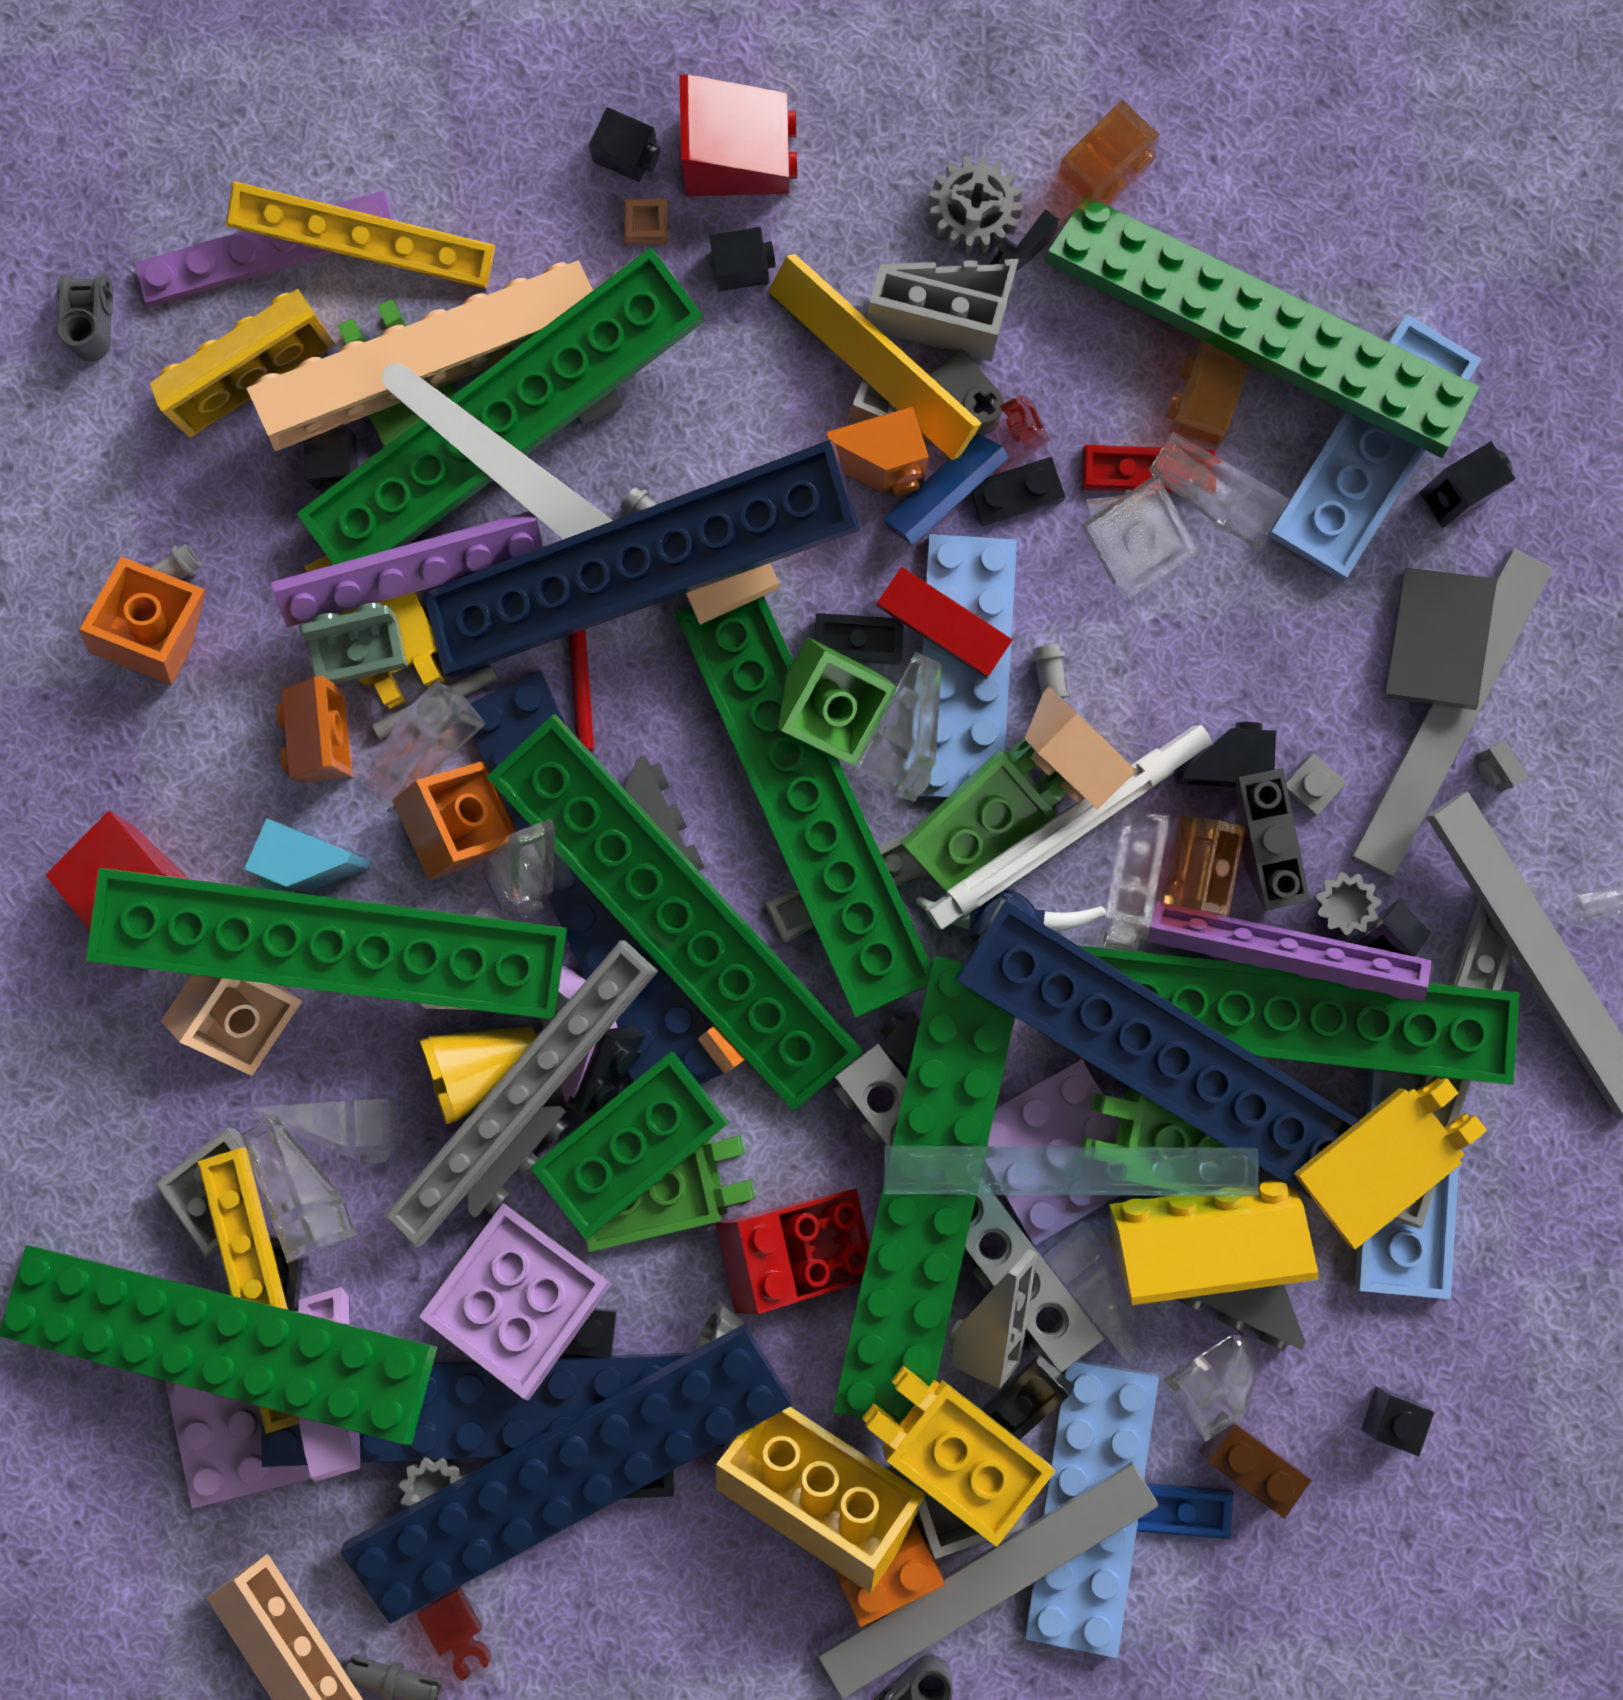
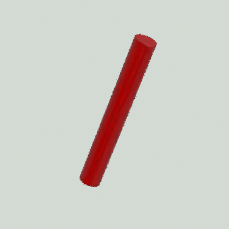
[569,629,595,751]

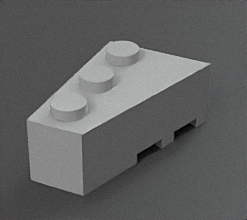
[867,259,1019,362]

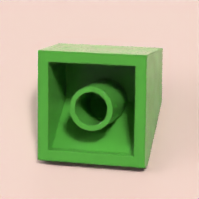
[778,637,898,766]

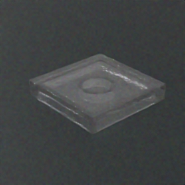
[1081,476,1198,601]

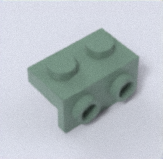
[300,603,408,684]

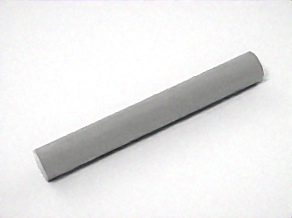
[372,664,499,740]

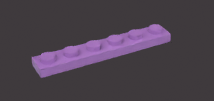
[134,190,393,307]
[271,511,543,628]
[1147,902,1432,1002]

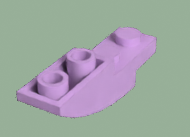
[298,1287,360,1482]

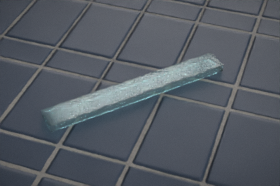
[884,1145,1259,1196]

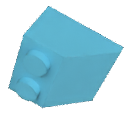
[244,818,371,893]

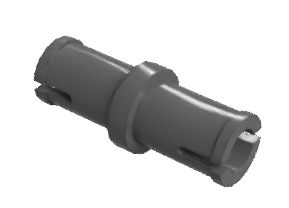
[345,1654,443,1700]

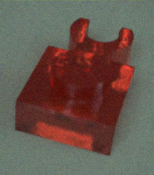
[1000,395,1050,448]
[417,1586,491,1681]

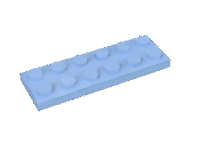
[1268,314,1482,582]
[913,534,1017,799]
[1355,1069,1462,1299]
[1025,1360,1159,1658]

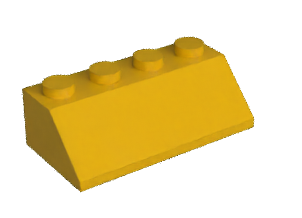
[149,289,336,438]
[1109,1180,1318,1305]
[716,1407,925,1594]

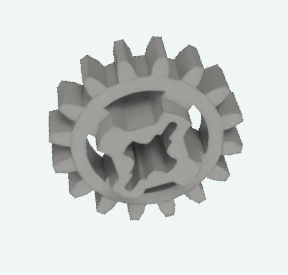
[928,155,1023,254]

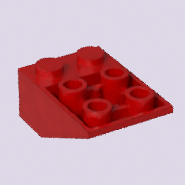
[715,1188,869,1314]

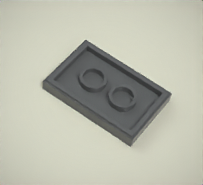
[1384,568,1497,710]

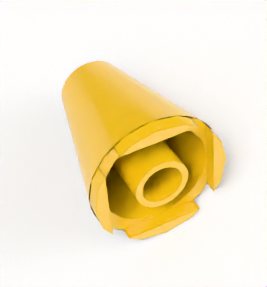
[419,1026,542,1125]

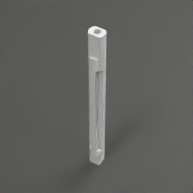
[924,725,1213,930]

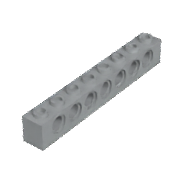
[833,1043,1104,1373]

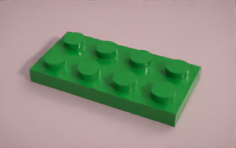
[530,1052,730,1240]

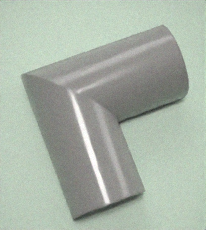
[154,1128,258,1257]

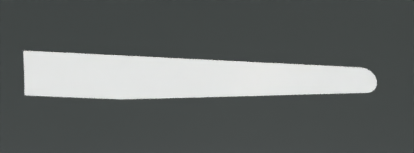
[382,363,612,539]

